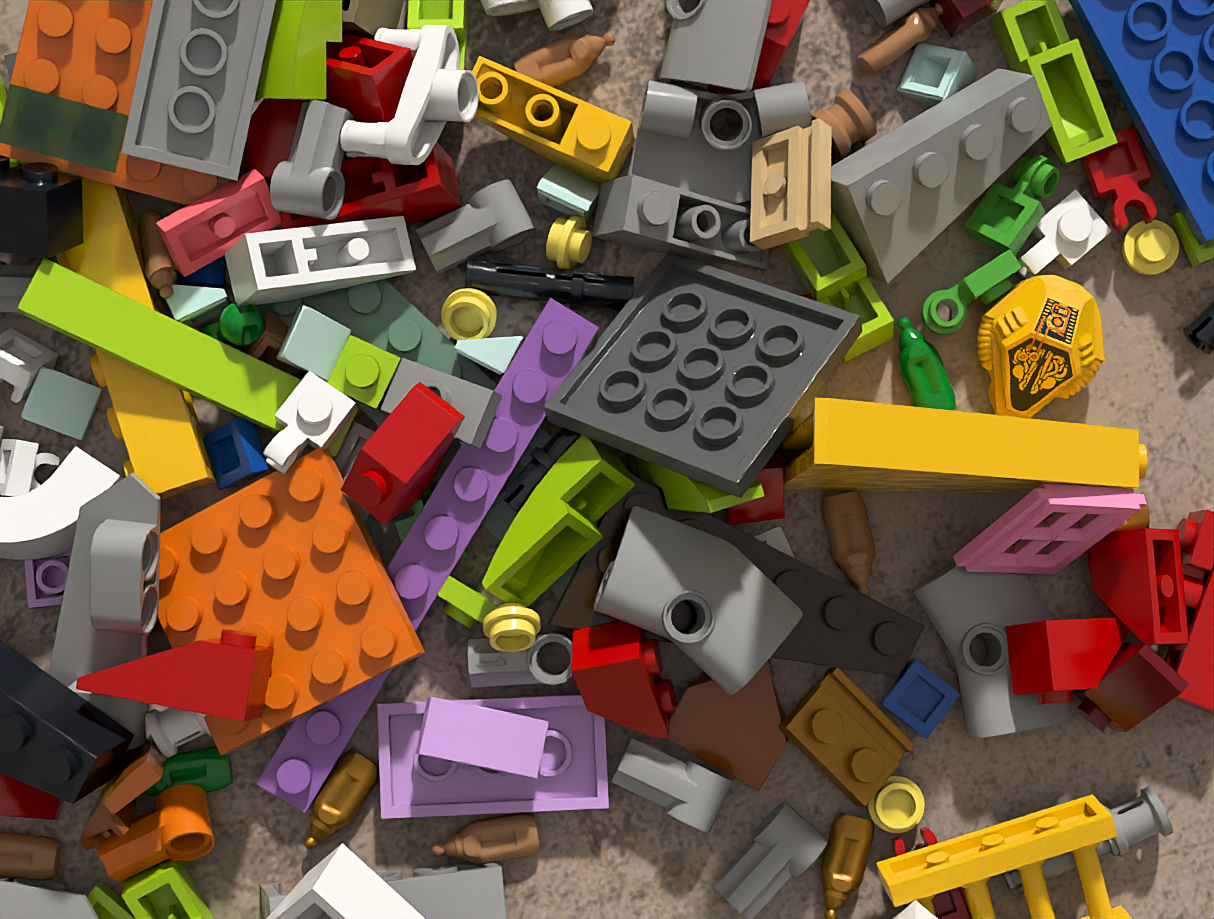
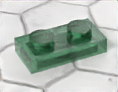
[0,84,129,173]

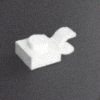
[1018,189,1112,280]
[263,371,356,475]

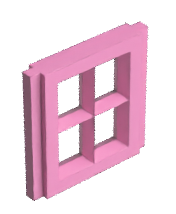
[953,483,1147,574]

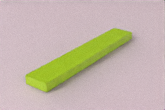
[17,258,359,459]

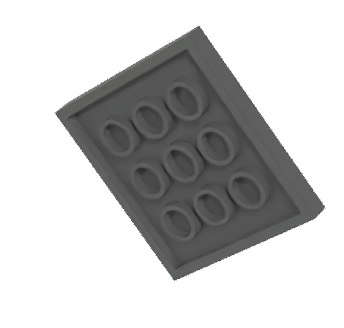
[543,252,863,498]

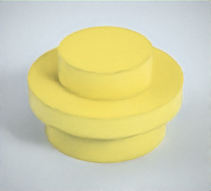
[546,215,592,270]
[1122,220,1179,275]
[441,288,497,341]
[483,602,541,653]
[867,776,925,833]

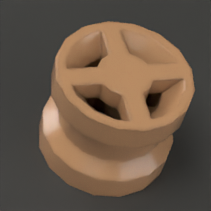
[811,90,877,161]

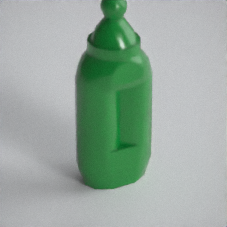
[897,317,956,410]
[143,746,233,796]

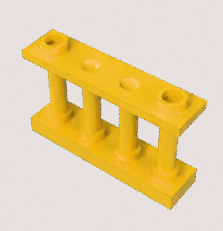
[876,794,1132,919]

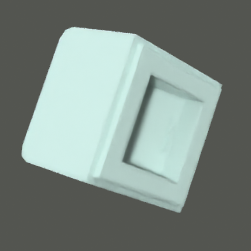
[897,42,977,108]
[537,165,601,222]
[166,284,235,329]
[276,305,351,381]
[454,336,525,376]
[21,366,104,441]

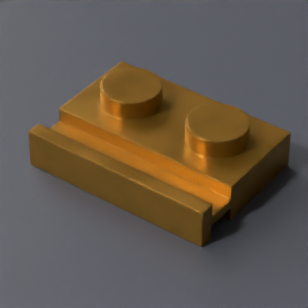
[778,667,915,806]

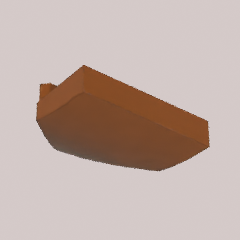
[666,659,788,792]
[79,735,167,851]

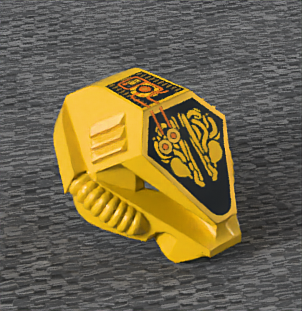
[977,274,1105,419]

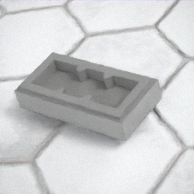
[380,358,502,449]

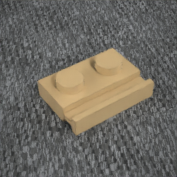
[750,118,832,250]

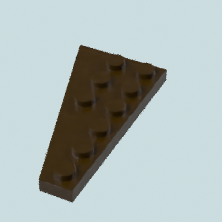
[548,473,925,677]

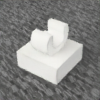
[0,328,59,403]
[0,439,60,497]

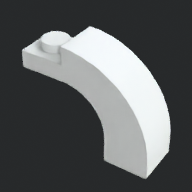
[0,446,122,560]

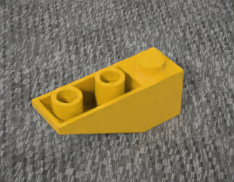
[472,56,635,184]

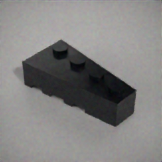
[0,155,84,258]
[0,640,134,804]

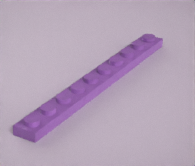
[256,298,599,813]

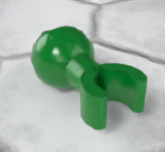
[200,302,264,348]

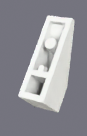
[224,216,416,307]

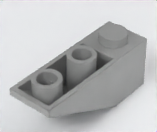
[592,174,769,270]

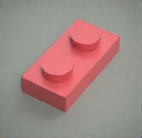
[156,169,281,277]

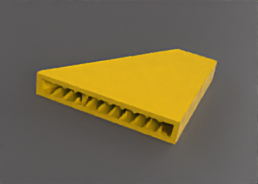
[779,398,1147,494]

